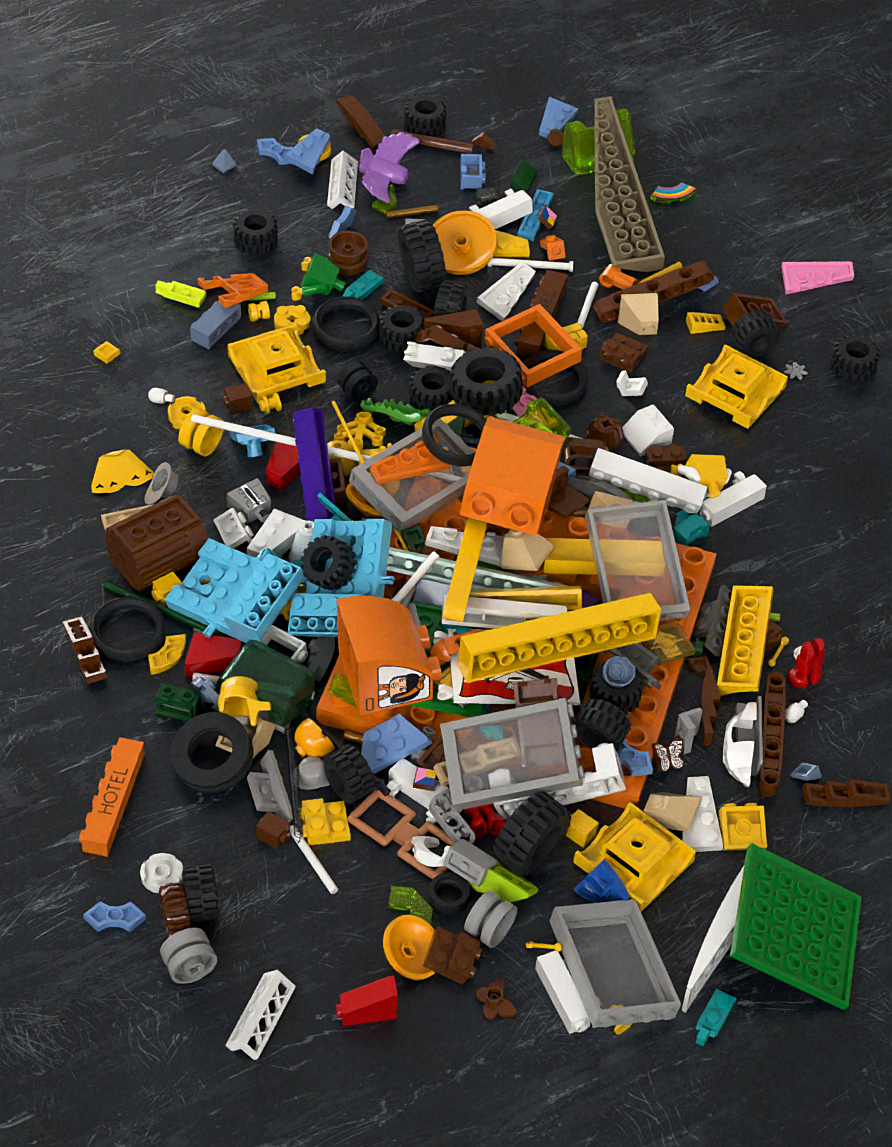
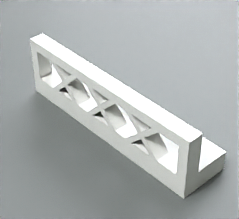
[327,151,358,209]
[225,970,296,1060]

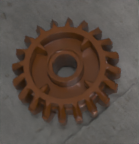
[159,883,191,938]

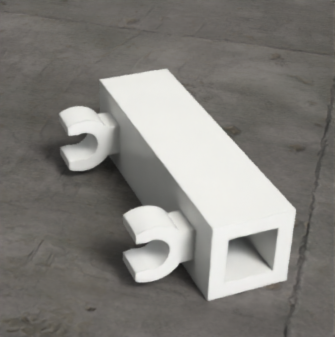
[469,189,533,229]
[403,341,466,372]
[699,471,767,527]
[387,758,462,824]
[535,951,602,1034]

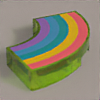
[650,182,696,203]

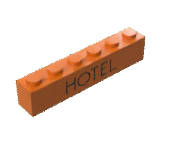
[79,737,145,857]

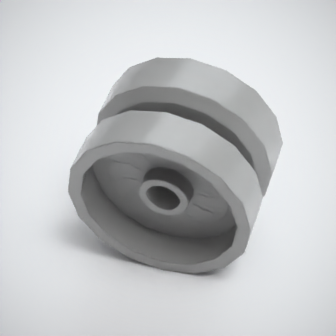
[464,890,518,948]
[160,928,217,984]

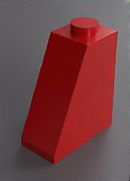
[266,434,301,490]
[185,633,245,677]
[336,976,398,1026]

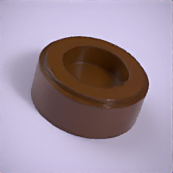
[547,129,564,147]

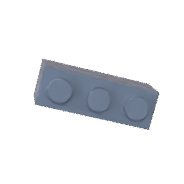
[190,300,241,349]

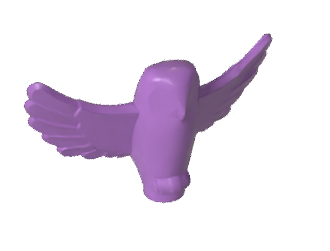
[359,132,419,203]

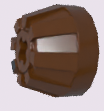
[586,413,624,452]

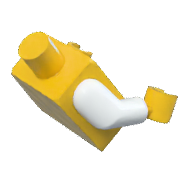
[670,454,732,498]

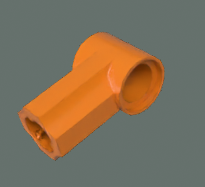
[599,264,638,290]

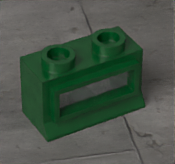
[155,683,202,722]

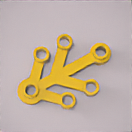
[334,412,386,453]

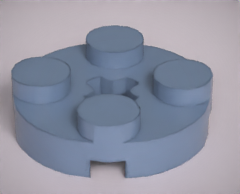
[191,676,227,712]

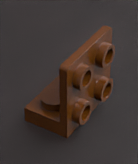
[548,466,589,518]

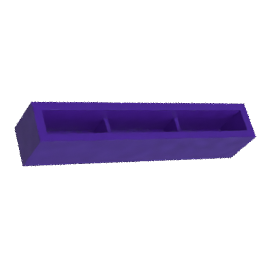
[293,407,336,522]

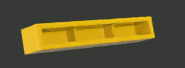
[469,586,582,610]

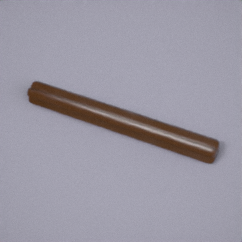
[391,130,474,154]

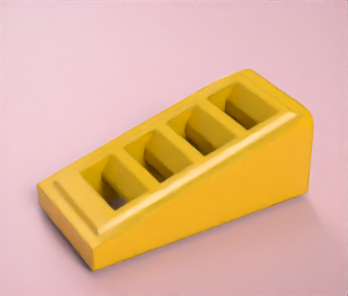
[686,312,726,334]

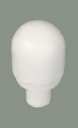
[148,388,175,404]
[785,700,808,723]

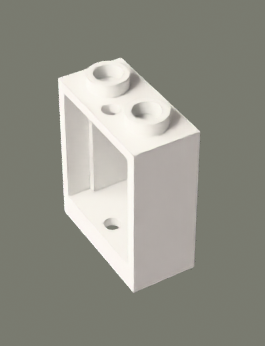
[243,625,308,683]

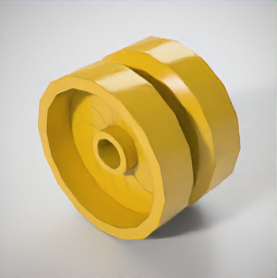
[178,408,224,457]

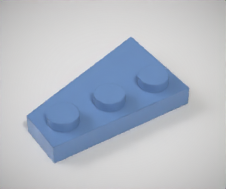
[539,97,578,138]
[285,128,330,174]

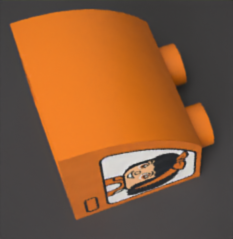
[336,596,442,716]

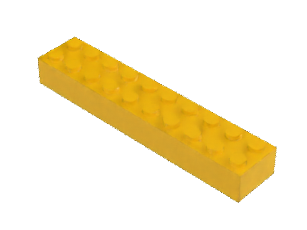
[457,593,661,683]

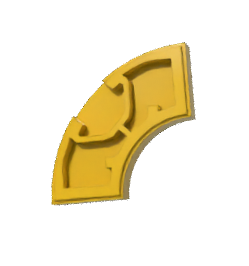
[148,634,186,675]

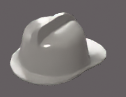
[145,462,179,505]
[292,756,330,790]

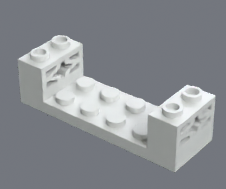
[488,743,626,820]

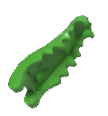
[360,398,431,425]

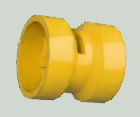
[248,301,270,322]

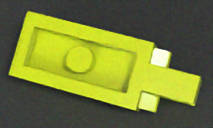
[155,280,206,308]

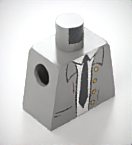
[227,478,271,523]

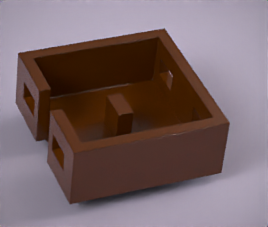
[415,325,465,350]

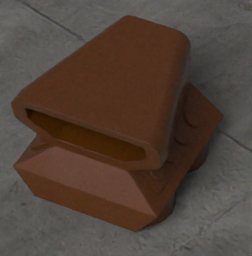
[565,437,606,470]

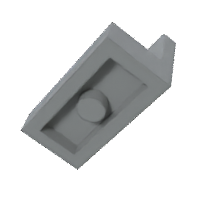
[674,707,702,755]
[443,839,497,887]

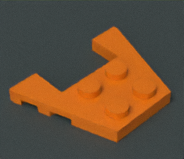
[197,273,268,308]

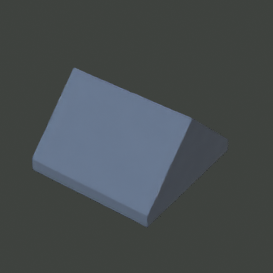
[413,578,450,607]

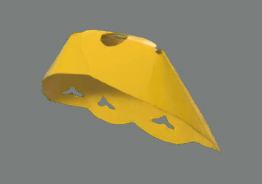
[91,449,154,493]

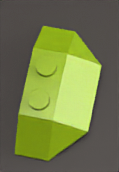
[465,861,539,903]

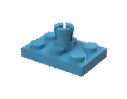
[229,424,275,457]

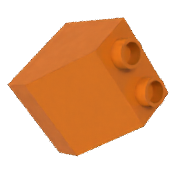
[459,416,565,536]

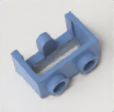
[460,154,485,190]

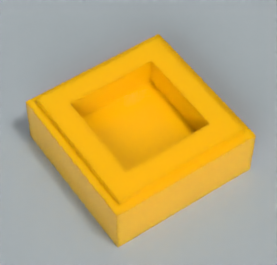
[93,341,120,364]

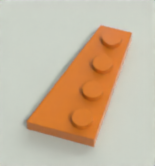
[370,434,450,485]

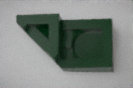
[401,525,426,554]

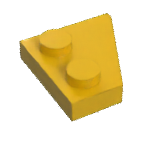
[494,230,530,258]

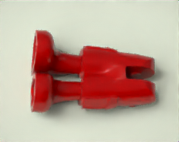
[786,638,825,688]
[464,784,505,840]

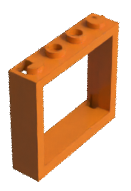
[484,304,582,388]

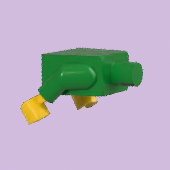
[291,253,346,301]

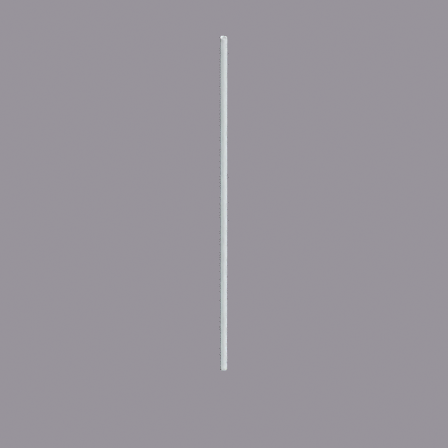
[191,414,587,509]

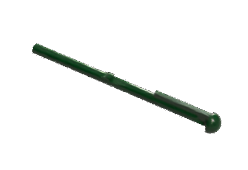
[103,581,236,639]

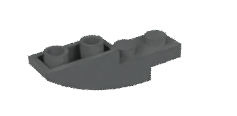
[567,475,630,503]
[298,636,335,690]

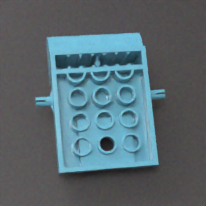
[288,519,394,637]
[164,538,304,645]

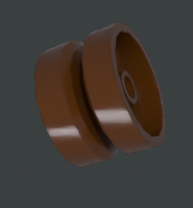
[328,231,368,276]

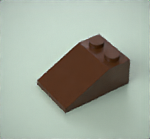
[721,293,788,328]
[423,309,483,350]

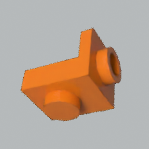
[540,235,565,261]

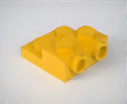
[298,798,351,846]
[719,803,767,851]

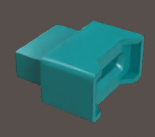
[673,510,710,546]

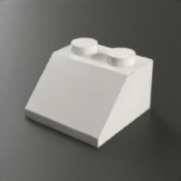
[622,404,674,457]

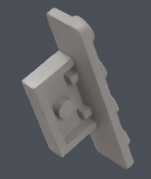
[247,750,294,822]

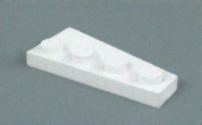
[476,261,536,321]
[425,526,507,567]
[682,776,723,852]

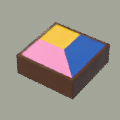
[537,205,558,229]
[413,767,437,791]

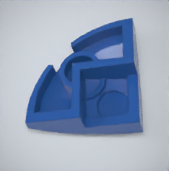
[573,859,630,903]

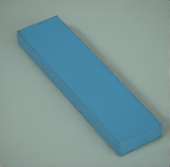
[517,189,554,241]

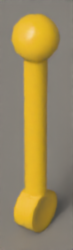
[768,637,789,667]
[525,941,563,952]

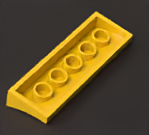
[543,538,665,577]
[717,586,774,696]

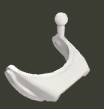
[411,836,450,867]

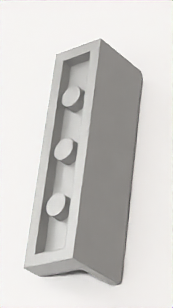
[735,696,763,776]

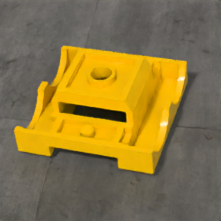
[228,324,326,404]
[685,345,788,429]
[574,802,696,912]

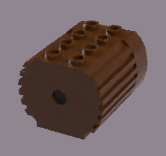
[104,494,208,592]

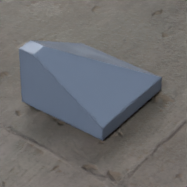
[212,149,236,174]
[790,762,822,781]

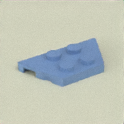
[361,714,432,774]

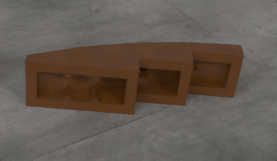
[336,94,385,149]
[63,617,107,684]
[699,666,721,746]
[802,779,891,807]

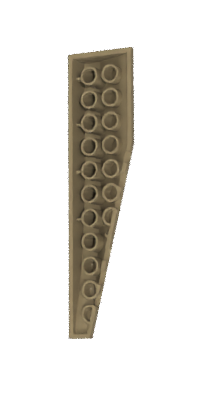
[594,96,665,272]

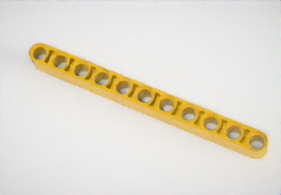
[442,517,487,623]

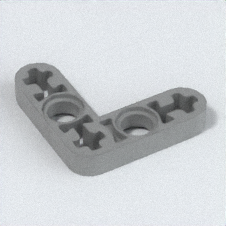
[429,775,483,845]

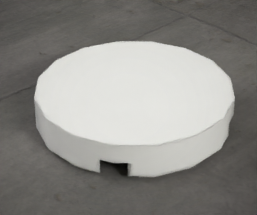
[140,853,183,893]

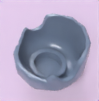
[602,656,635,688]

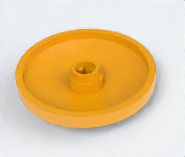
[433,211,497,275]

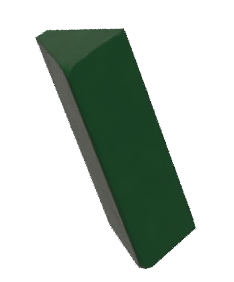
[510,159,537,193]

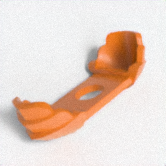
[430,629,486,665]

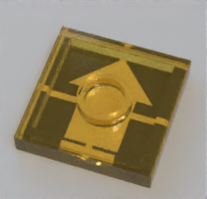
[643,620,695,666]

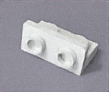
[213,507,254,549]

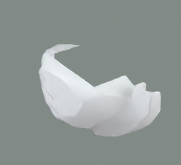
[723,702,757,788]

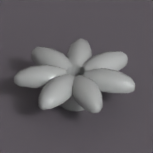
[784,362,808,380]

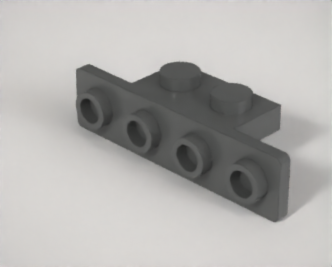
[693,585,732,656]
[602,642,662,690]

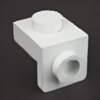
[616,371,648,396]

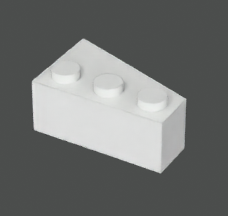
[247,509,305,559]

